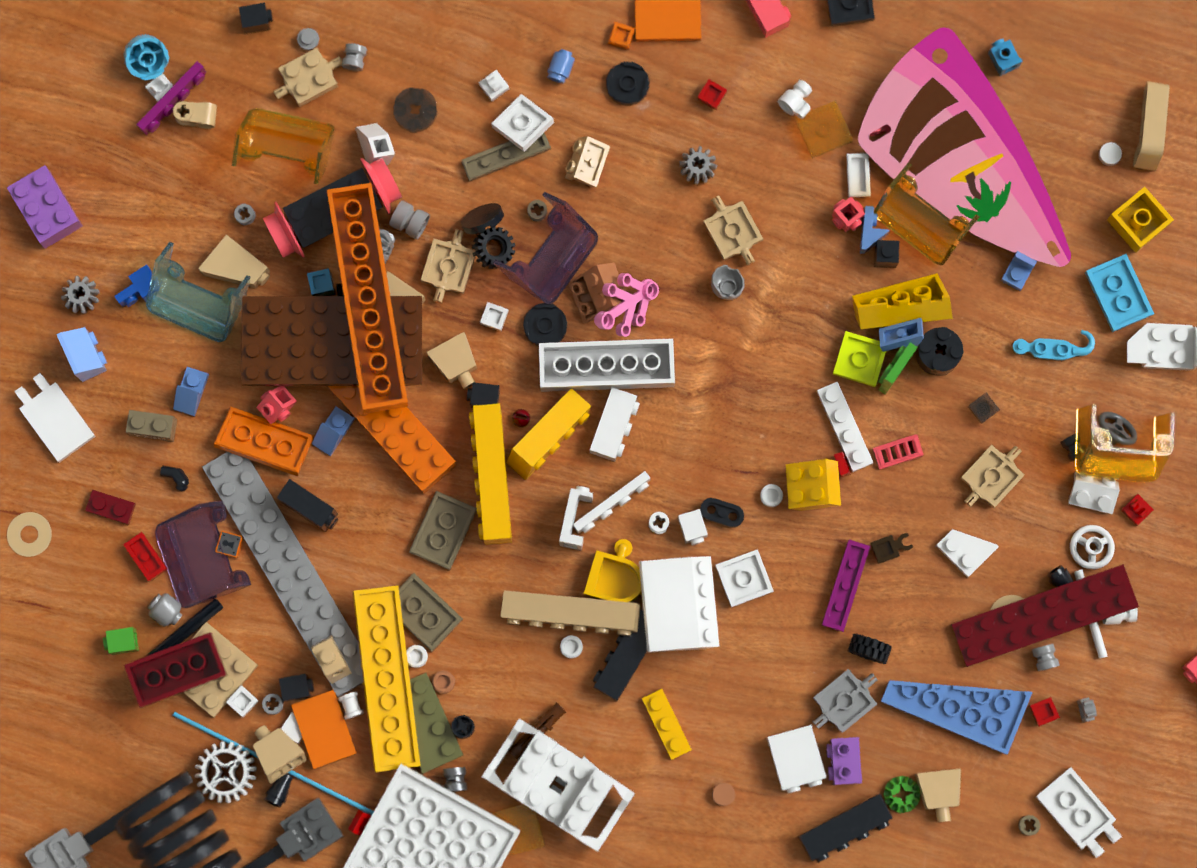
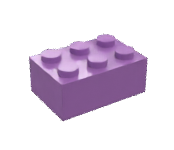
[7,165,83,248]

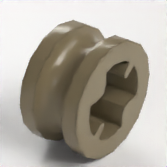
[527,200,547,221]
[1018,815,1040,836]

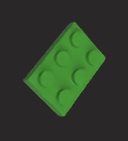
[878,342,917,395]

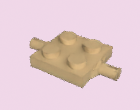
[274,48,342,107]
[703,196,763,265]
[421,229,475,303]
[961,445,1025,508]

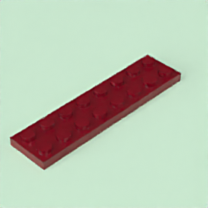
[951,564,1139,667]

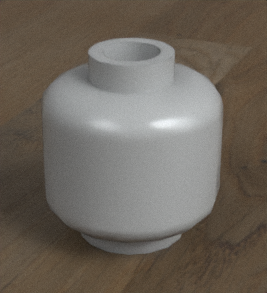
[147,593,182,627]

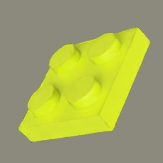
[832,331,886,387]

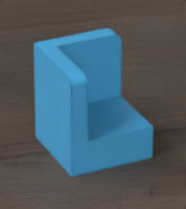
[307,268,336,296]

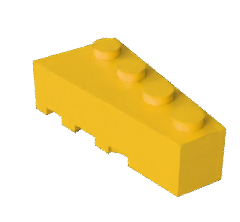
[852,273,953,329]
[506,388,591,480]

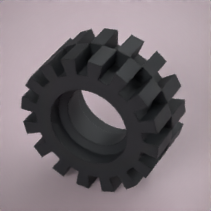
[472,227,515,269]
[848,633,892,664]

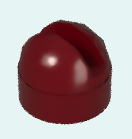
[512,409,530,428]

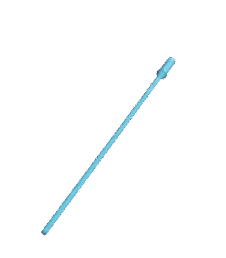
[173,712,374,815]

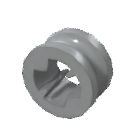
[234,204,256,225]
[262,694,284,715]

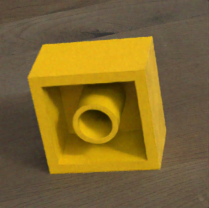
[1107,187,1174,253]
[786,459,841,511]

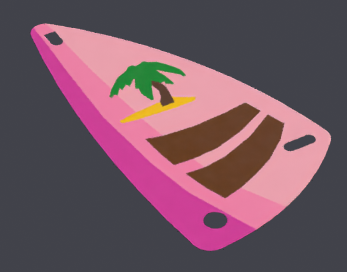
[858,27,1071,267]

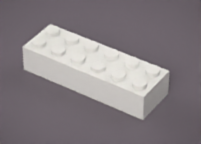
[539,339,675,392]

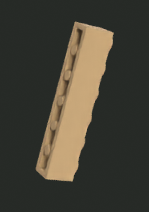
[501,590,640,636]

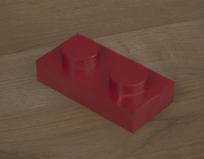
[85,489,136,525]

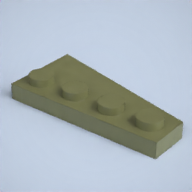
[410,673,463,774]

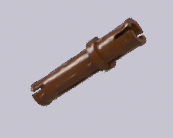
[508,702,566,760]

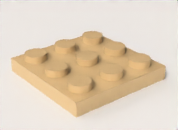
[184,622,259,718]

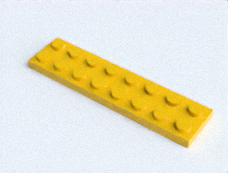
[352,586,420,772]

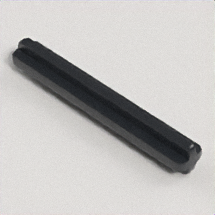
[148,599,223,656]

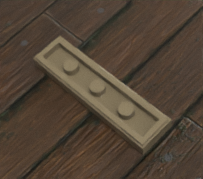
[461,132,551,182]

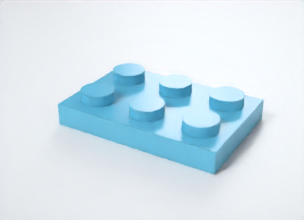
[1085,254,1154,333]

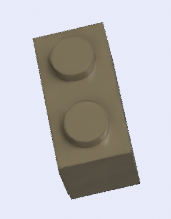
[126,410,177,442]

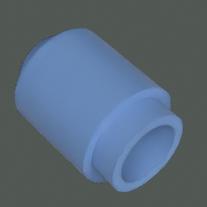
[547,49,575,84]

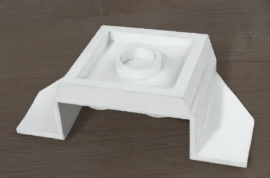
[1127,323,1197,370]

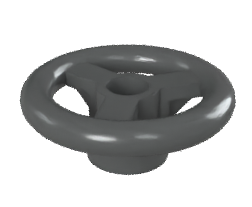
[1098,412,1137,446]

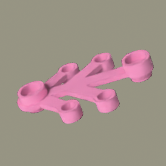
[594,273,659,337]

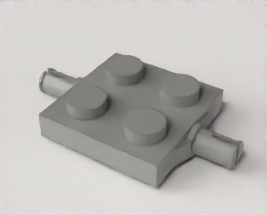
[812,669,878,733]

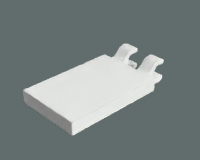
[15,373,96,463]
[1036,767,1122,858]

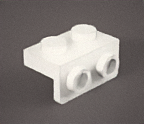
[1068,471,1120,514]

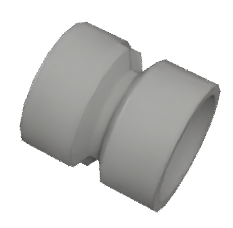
[389,200,430,240]

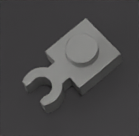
[1077,698,1097,723]

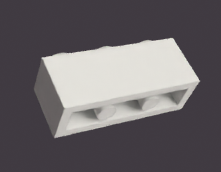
[590,387,640,462]

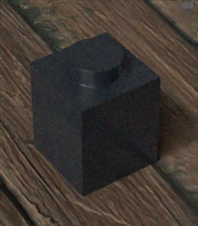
[239,2,273,34]
[874,240,899,268]
[467,382,500,408]
[279,674,314,702]

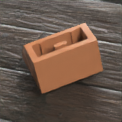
[568,262,626,323]

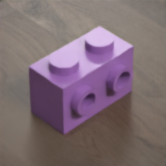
[826,737,862,785]

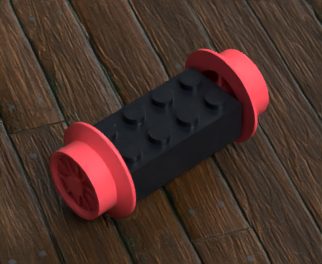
[263,158,402,258]

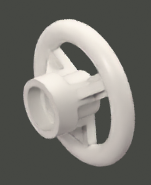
[1070,525,1115,569]

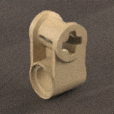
[173,101,217,129]

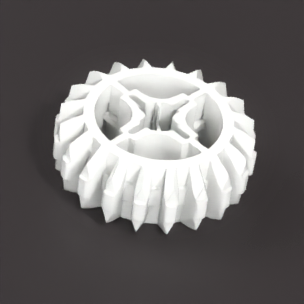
[195,741,257,803]

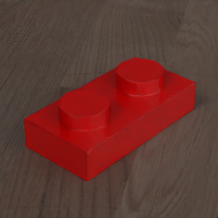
[123,532,168,582]

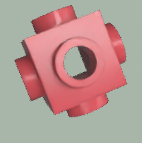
[832,197,865,233]
[256,386,297,424]

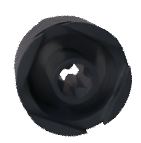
[916,327,964,376]

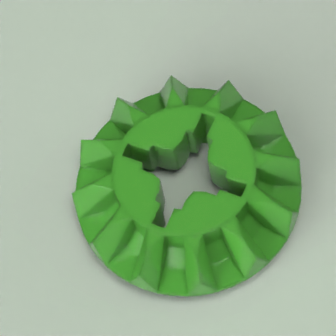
[884,776,920,813]

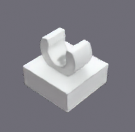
[479,70,510,101]
[145,73,173,101]

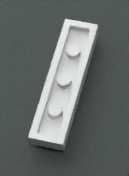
[816,382,873,473]
[573,471,650,534]

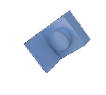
[860,206,890,254]
[1001,251,1037,291]
[879,318,924,352]
[173,367,209,417]
[312,407,355,456]

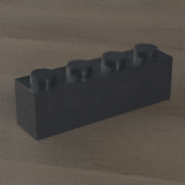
[592,609,647,702]
[798,794,893,863]

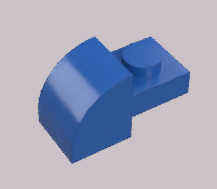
[115,264,156,307]

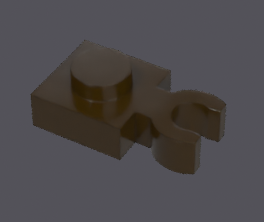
[870,533,913,564]

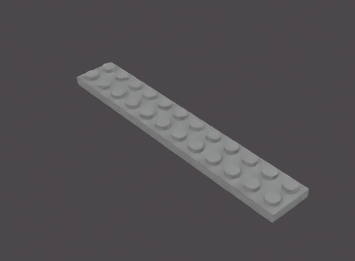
[202,452,363,698]

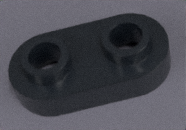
[700,498,744,528]

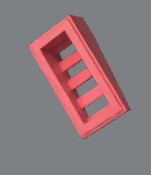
[873,434,923,470]

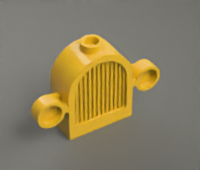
[584,539,642,603]

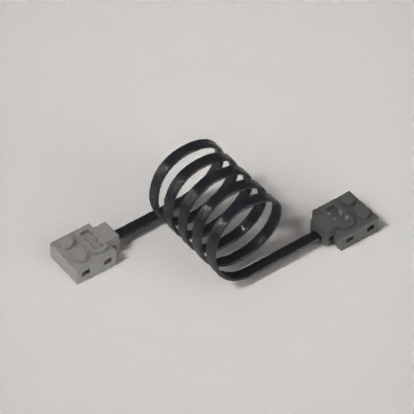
[25,771,344,868]

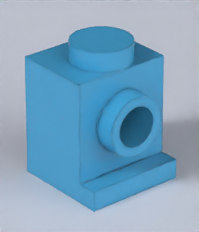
[988,39,1022,76]

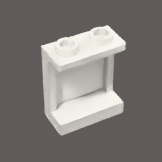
[559,486,593,551]
[766,725,826,793]

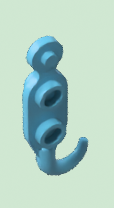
[1012,330,1095,360]

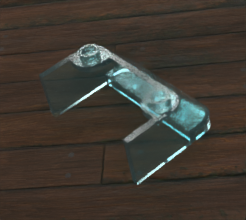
[146,242,251,342]

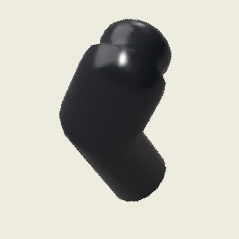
[160,465,189,492]

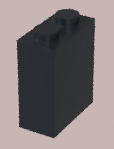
[277,479,339,532]

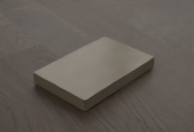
[409,491,477,570]
[399,573,463,652]

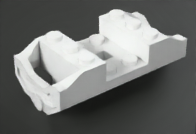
[482,719,635,852]

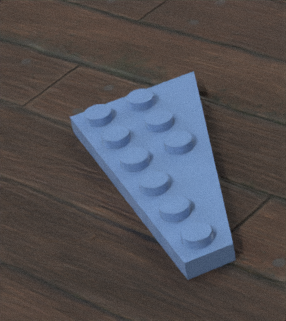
[880,680,1032,755]

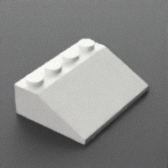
[639,556,719,652]

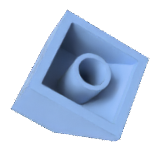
[56,327,107,382]

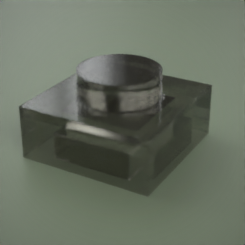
[968,392,1000,424]

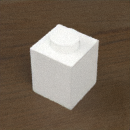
[678,509,708,546]

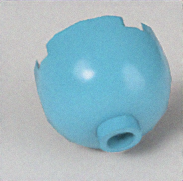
[124,34,169,80]

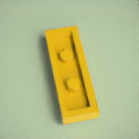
[642,689,692,760]

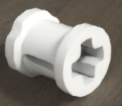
[649,512,669,534]
[338,692,364,720]

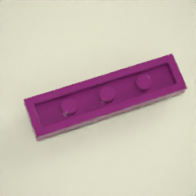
[137,61,207,135]
[821,539,870,632]

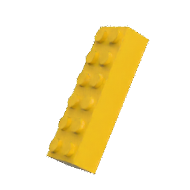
[469,404,512,545]

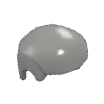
[711,265,745,300]

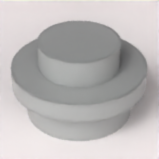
[297,28,319,50]

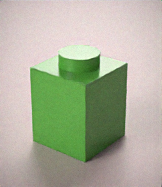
[103,627,139,655]

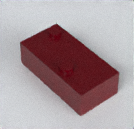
[124,632,228,708]

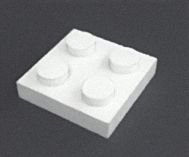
[491,94,554,152]
[715,549,774,608]

